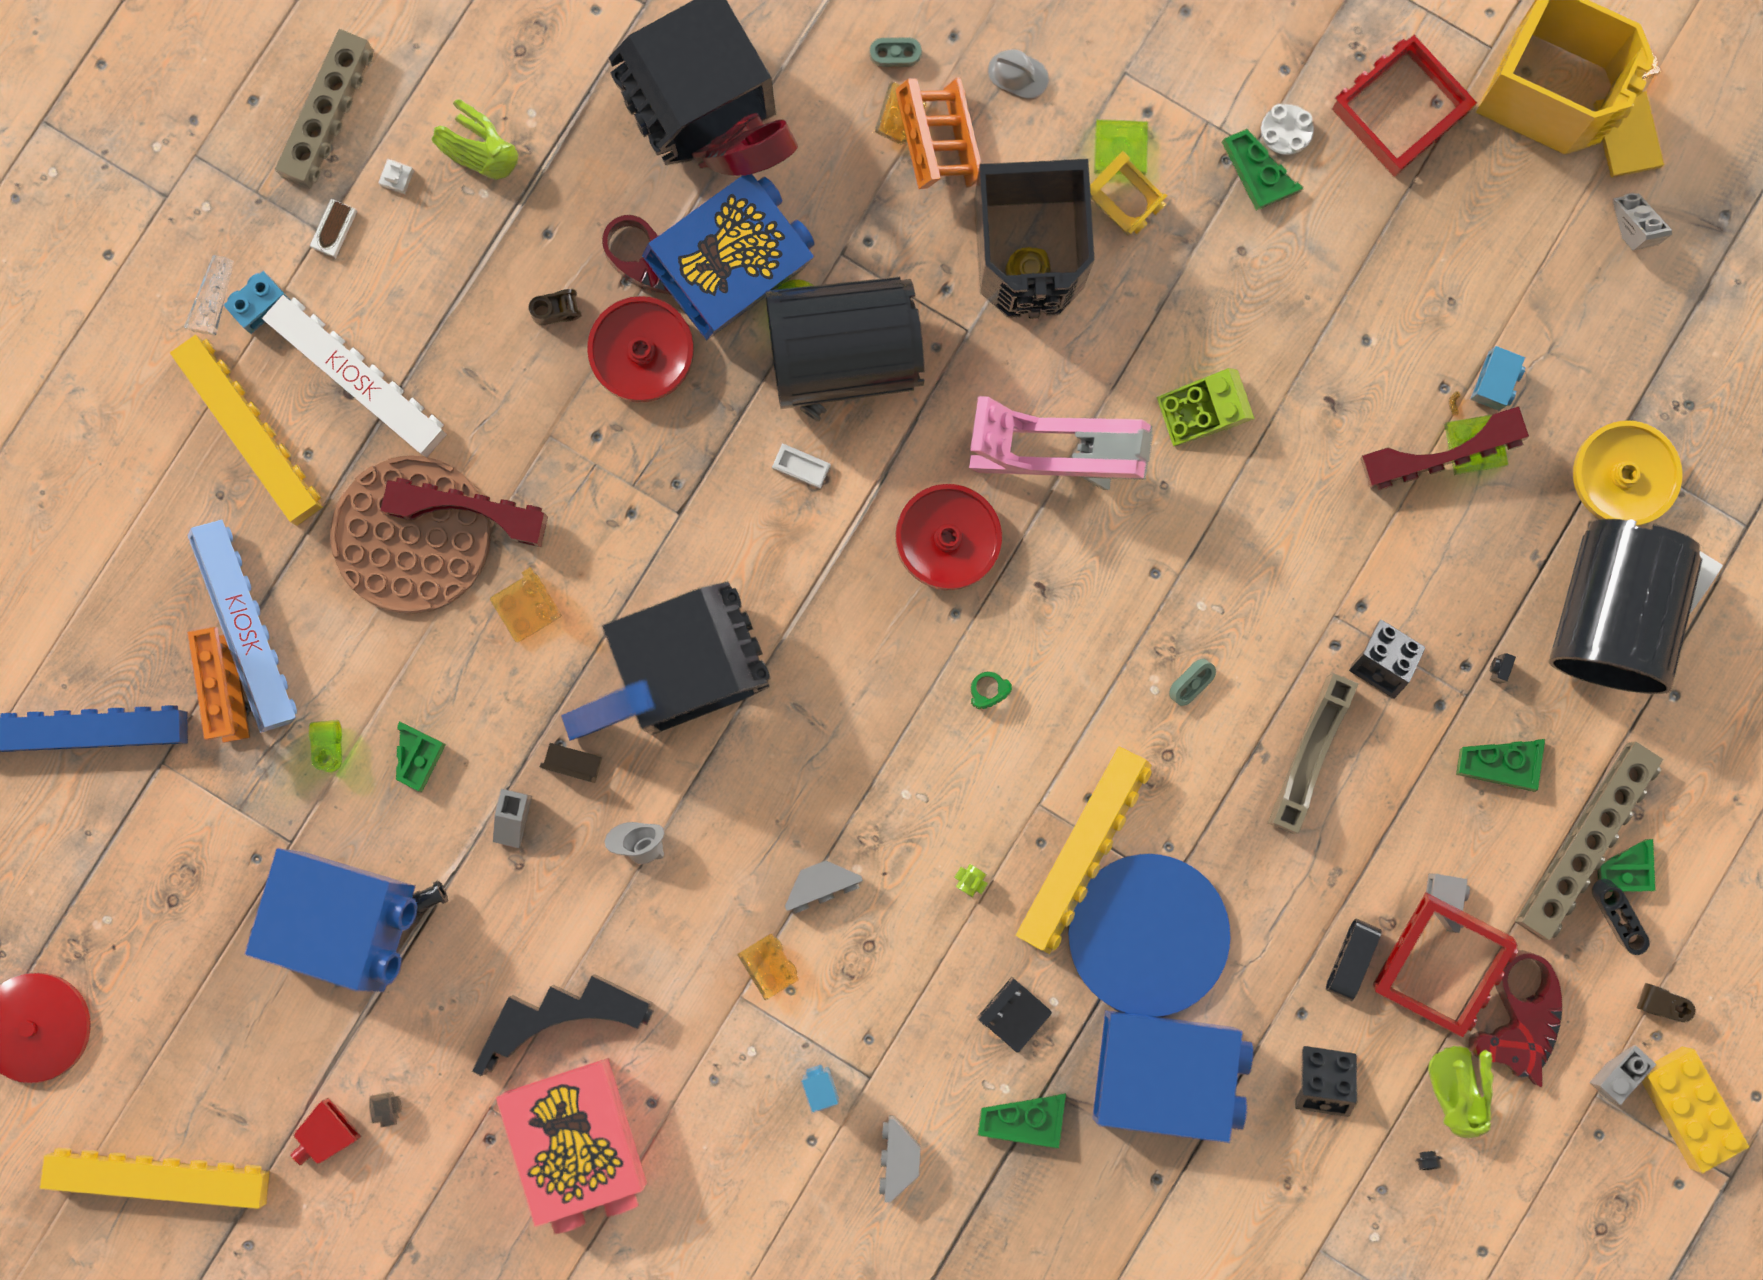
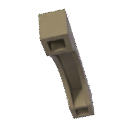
[1268,673,1358,834]

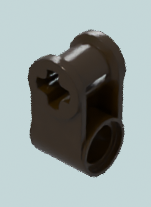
[529,289,582,325]
[1637,983,1696,1023]

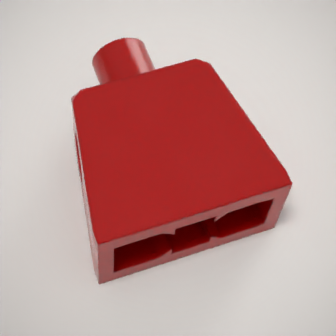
[290,1098,362,1166]

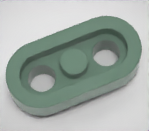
[870,38,922,67]
[1169,659,1216,706]

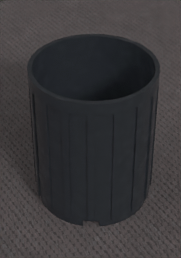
[765,276,924,409]
[1549,519,1703,694]

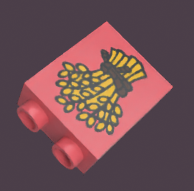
[496,1058,647,1234]

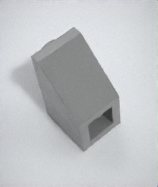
[493,789,532,848]
[1426,873,1470,933]
[1589,1045,1656,1105]

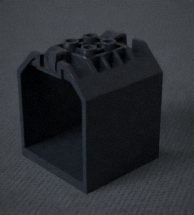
[608,0,776,166]
[975,159,1095,319]
[602,581,771,735]

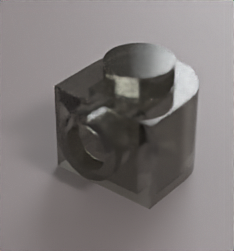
[369,1091,402,1127]

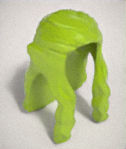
[431,99,518,180]
[1428,1046,1494,1138]

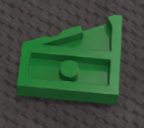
[396,721,446,792]
[1597,839,1656,892]

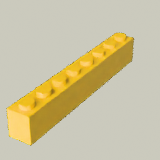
[169,334,323,526]
[1015,746,1152,955]
[40,1148,270,1209]

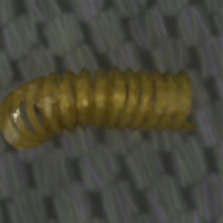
[1448,391,1460,415]

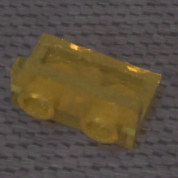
[874,82,926,145]
[737,934,799,1000]

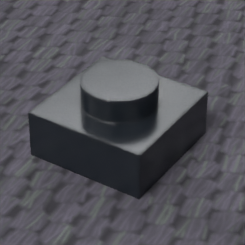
[1489,653,1516,684]

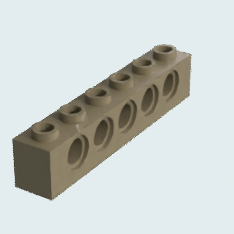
[275,29,374,189]

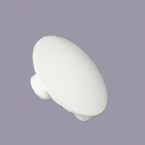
[1261,104,1314,155]

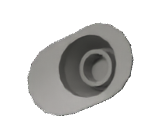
[988,49,1049,99]
[605,822,664,864]

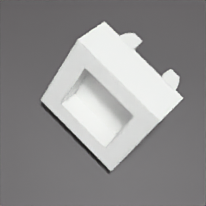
[379,159,414,194]

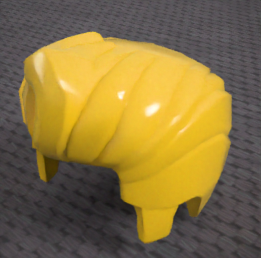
[1005,247,1051,276]

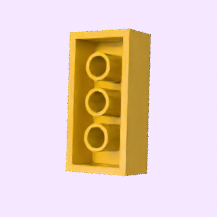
[1641,1046,1749,1174]

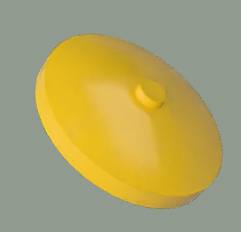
[1573,420,1682,526]

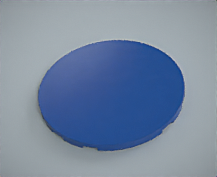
[1068,854,1230,1017]

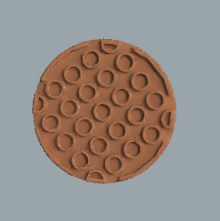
[330,455,491,614]

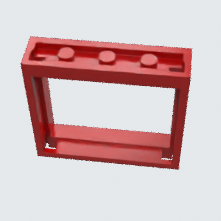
[1332,34,1477,177]
[1373,892,1518,1037]

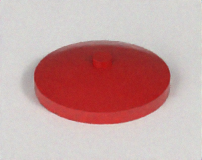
[587,296,694,402]
[895,484,1002,590]
[0,973,91,1083]

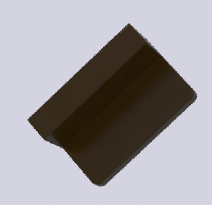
[539,743,603,783]

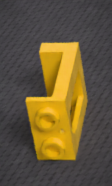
[1090,151,1168,235]

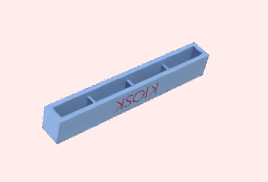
[187,520,297,733]

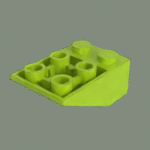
[1157,368,1255,446]

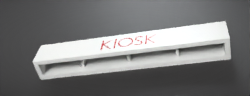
[262,295,447,457]

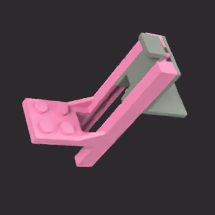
[969,397,1153,490]

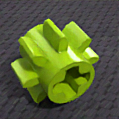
[954,864,988,897]

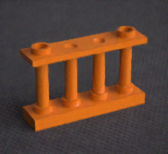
[895,78,982,189]
[187,627,250,743]

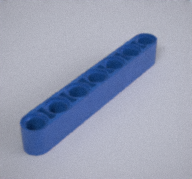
[561,681,655,741]

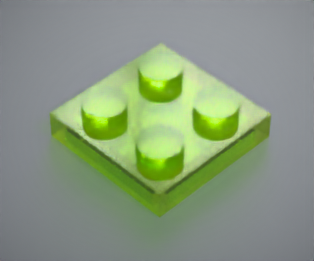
[1094,119,1148,175]
[1444,415,1509,475]

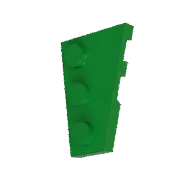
[1222,129,1303,211]
[1456,739,1545,792]
[977,1093,1066,1149]

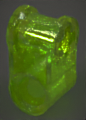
[309,720,343,772]

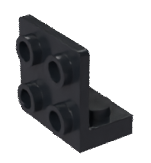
[1349,620,1425,699]
[977,976,1052,1053]
[1295,1046,1357,1117]

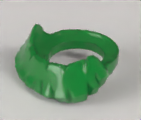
[971,671,1012,709]

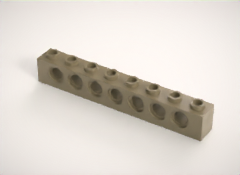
[1515,742,1664,940]

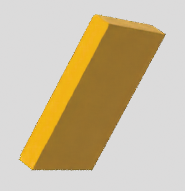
[1593,91,1664,178]

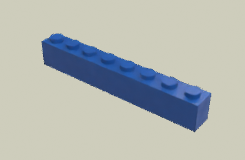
[0,705,188,752]

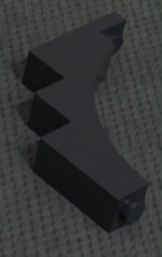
[472,974,654,1076]

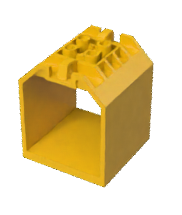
[1475,0,1655,155]

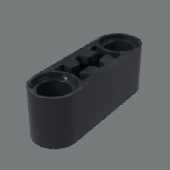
[1592,879,1650,955]
[1326,918,1382,1002]

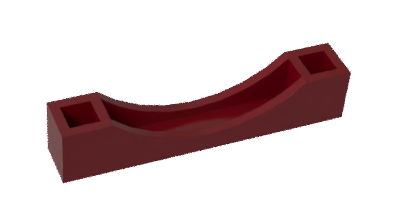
[1361,406,1529,491]
[380,478,548,547]

